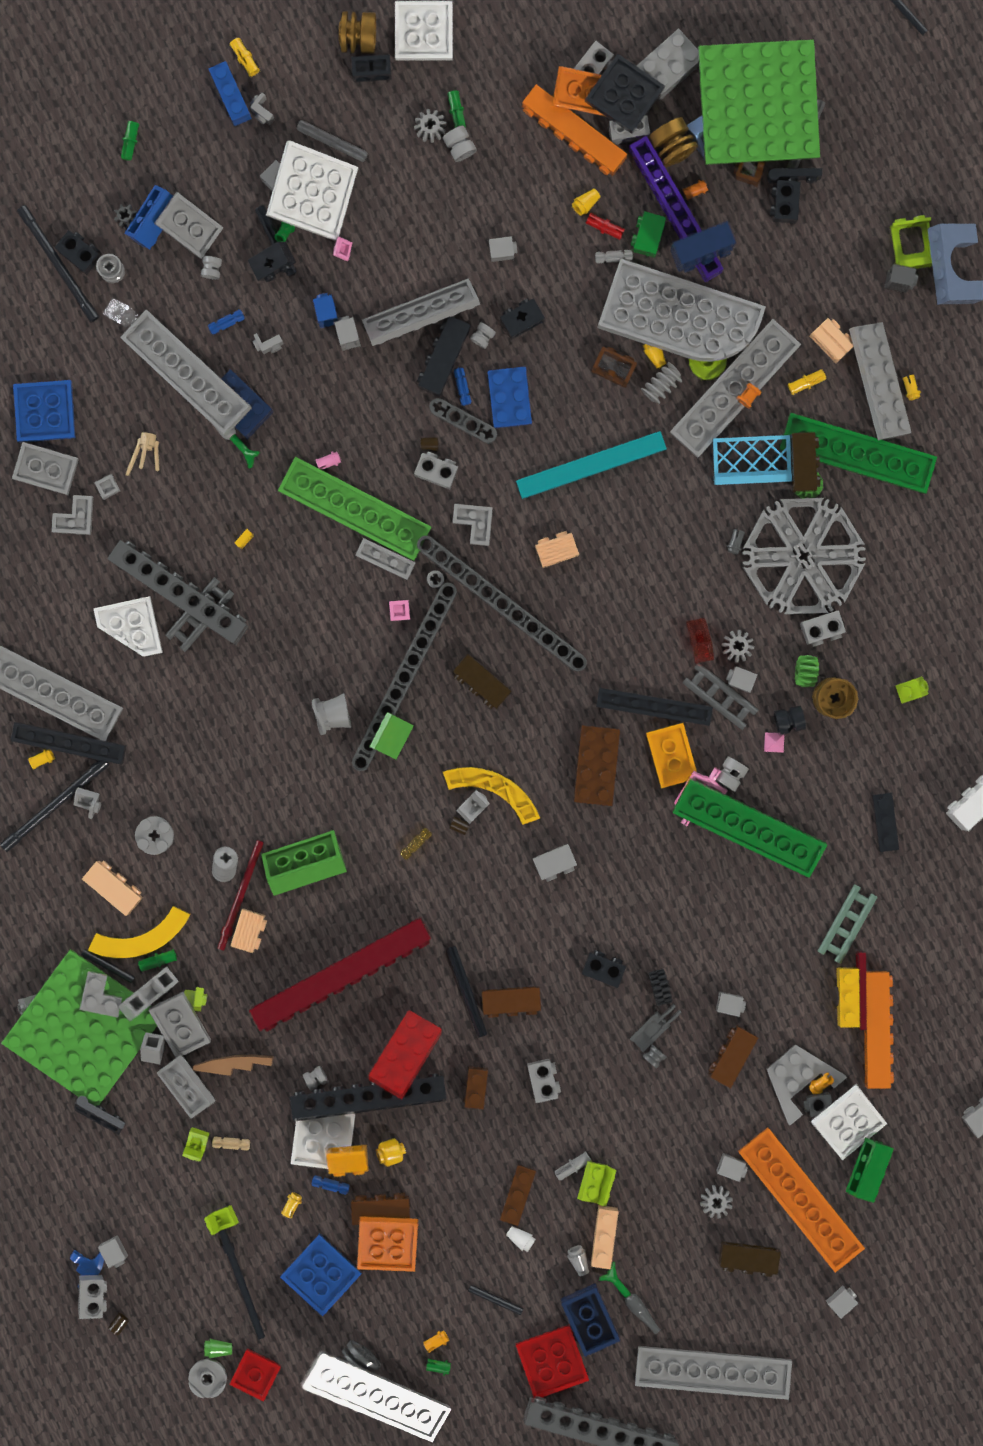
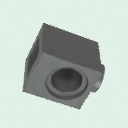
[803,1092,832,1117]

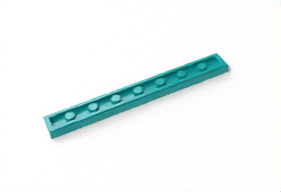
[516,431,667,499]

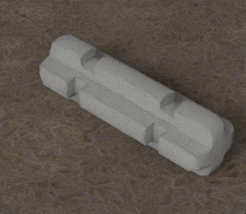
[595,250,633,263]

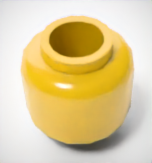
[376,1138,406,1167]

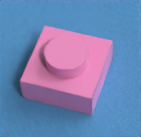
[389,600,410,621]

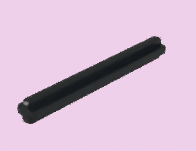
[446,946,487,1038]

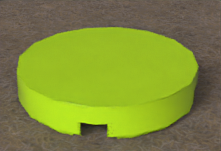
[689,359,727,380]

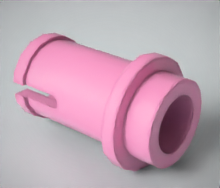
[316,451,341,470]

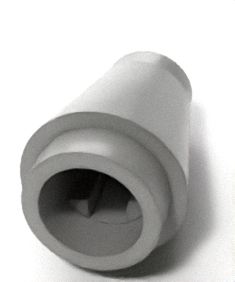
[567,1245,589,1276]

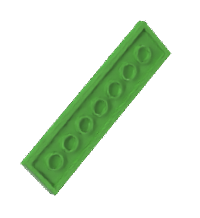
[278,457,432,561]

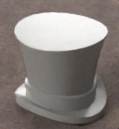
[312,693,351,735]

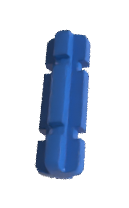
[208,310,245,334]
[454,368,471,406]
[312,1175,349,1195]

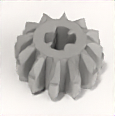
[414,109,446,143]
[721,630,754,663]
[700,1185,733,1219]

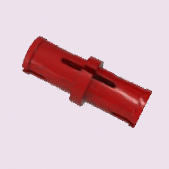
[585,213,625,240]

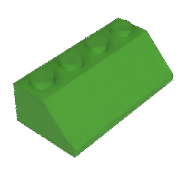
[261,830,347,896]

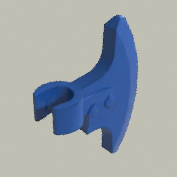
[70,1250,104,1289]

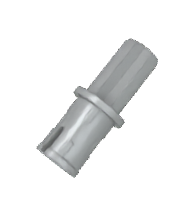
[555,1151,592,1180]

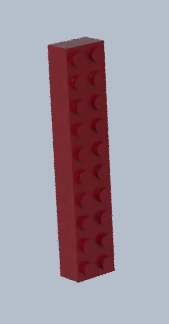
[249,917,432,1032]

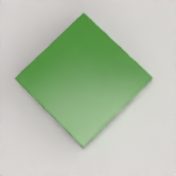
[370,712,413,759]

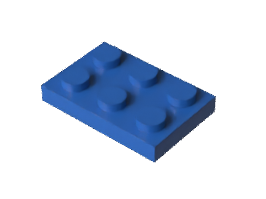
[488,367,532,428]

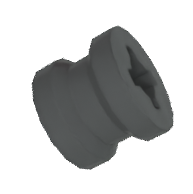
[643,1044,667,1069]

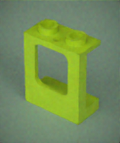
[890,215,932,269]

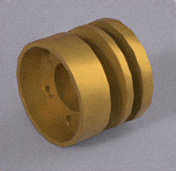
[339,11,376,54]
[648,117,698,167]
[812,677,858,719]

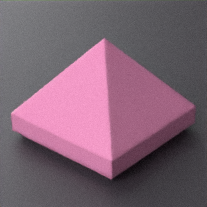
[333,237,352,261]
[764,732,784,753]

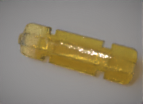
[400,828,432,860]

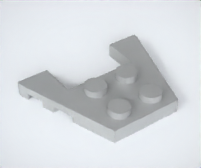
[766,1044,847,1125]

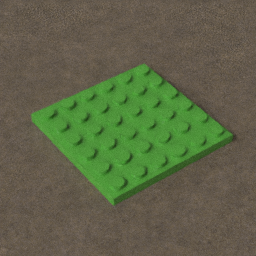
[698,40,820,165]
[1,949,157,1106]

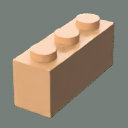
[82,860,143,916]
[591,1205,618,1269]

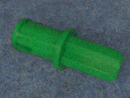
[447,90,466,128]
[121,121,139,161]
[138,949,177,971]

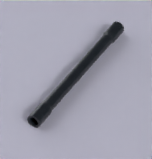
[17,205,100,323]
[0,760,110,852]

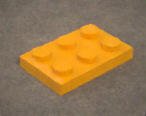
[646,723,697,788]

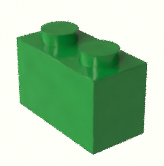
[631,211,666,258]

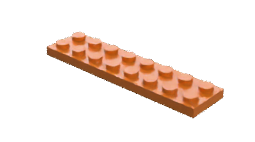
[738,1127,865,1273]

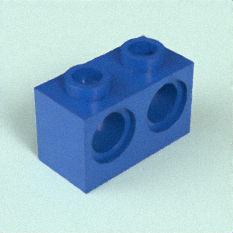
[313,293,338,328]

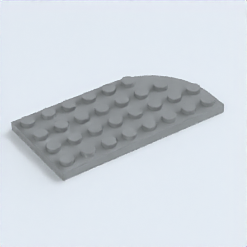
[597,259,766,361]

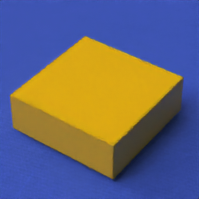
[235,529,253,549]

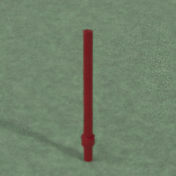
[217,840,264,951]

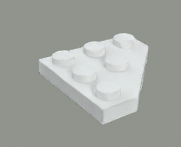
[94,596,163,657]

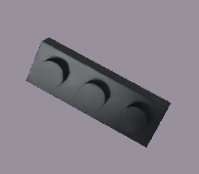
[872,793,899,852]

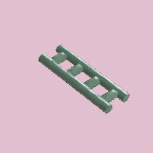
[818,884,877,964]

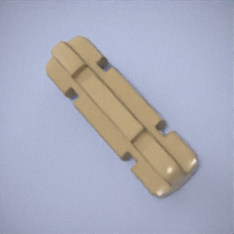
[212,1137,250,1150]

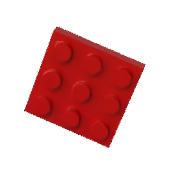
[515,1324,589,1398]

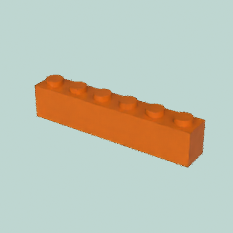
[522,84,627,176]
[864,971,894,1089]

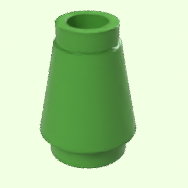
[204,1339,232,1358]

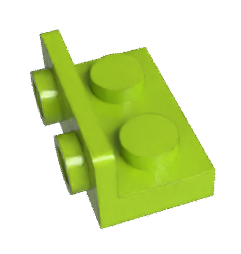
[577,1161,616,1207]

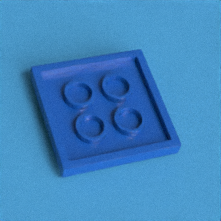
[13,380,76,442]
[280,1233,362,1317]

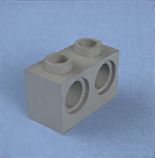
[574,41,614,75]
[334,316,361,351]
[414,452,458,490]
[800,610,846,647]
[527,1058,561,1103]
[78,1275,107,1319]

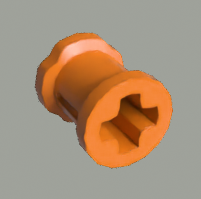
[736,383,761,409]

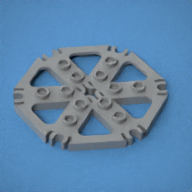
[742,498,866,615]

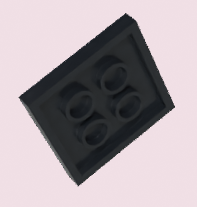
[585,54,665,134]

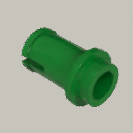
[274,222,295,242]
[426,1358,451,1376]

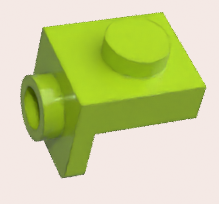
[896,677,928,703]
[184,987,207,1012]
[182,1127,210,1161]
[204,1205,239,1235]

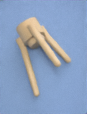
[126,433,159,476]

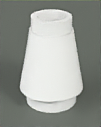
[506,1226,536,1252]

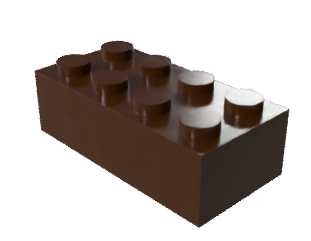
[573,726,620,806]

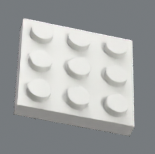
[395,1,453,60]
[811,1085,887,1160]
[291,1107,356,1169]

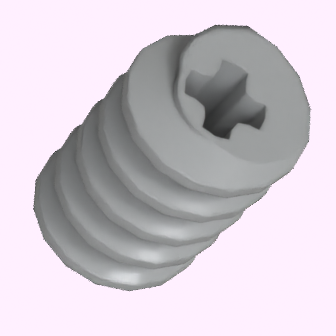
[641,362,682,404]
[212,847,238,882]

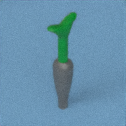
[599,1262,661,1334]

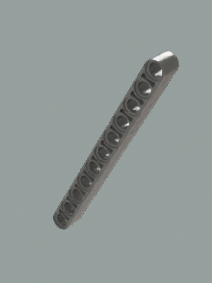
[417,536,587,671]
[352,583,457,771]

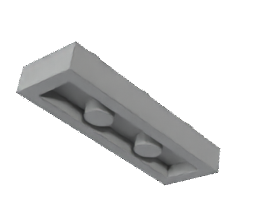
[355,538,416,580]

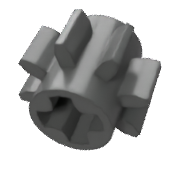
[114,204,137,228]

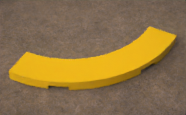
[443,768,540,825]
[88,906,191,958]

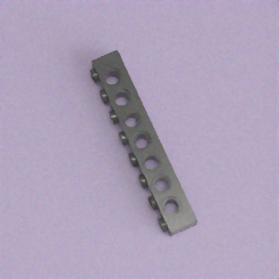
[107,540,249,645]
[523,1396,679,1446]

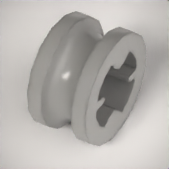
[427,571,444,588]

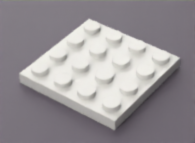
[266,141,358,241]

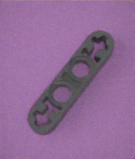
[429,398,497,444]

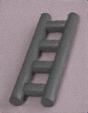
[165,577,234,652]
[682,662,759,730]

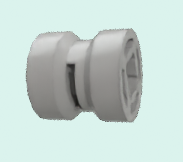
[200,256,222,280]
[470,322,496,349]
[303,1066,329,1091]

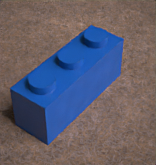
[209,61,252,126]
[124,185,173,250]

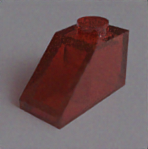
[686,618,714,663]

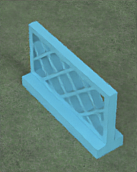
[713,435,792,485]

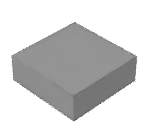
[94,474,120,500]

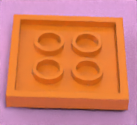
[357,1217,418,1272]

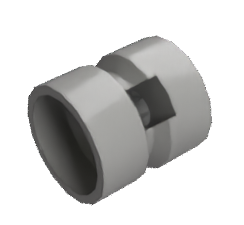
[443,126,477,162]
[96,254,125,283]
[716,756,749,792]

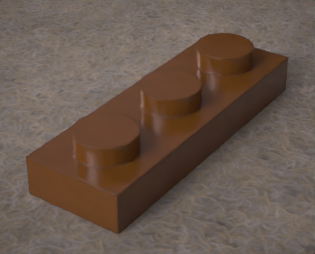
[500,1164,536,1226]

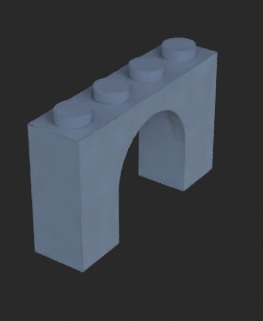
[928,224,983,305]

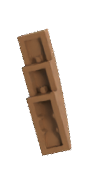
[193,1055,274,1076]

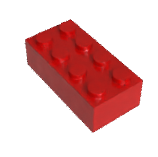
[368,1010,442,1099]

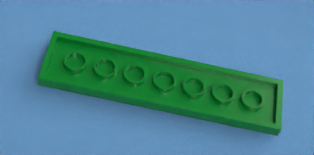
[779,413,937,494]
[672,778,827,878]

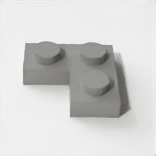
[52,495,93,535]
[453,504,493,546]
[80,971,122,1017]

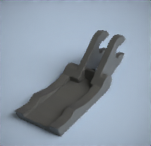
[630,1004,681,1052]

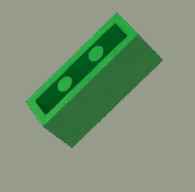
[845,1137,894,1203]

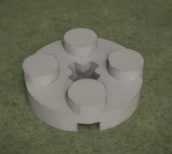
[135,816,174,855]
[188,1358,227,1398]

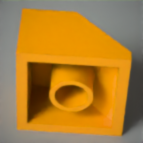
[326,1145,369,1177]

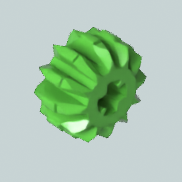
[795,655,819,687]

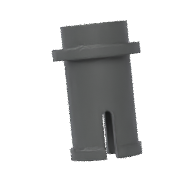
[727,529,745,555]

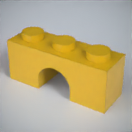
[837,967,860,1027]

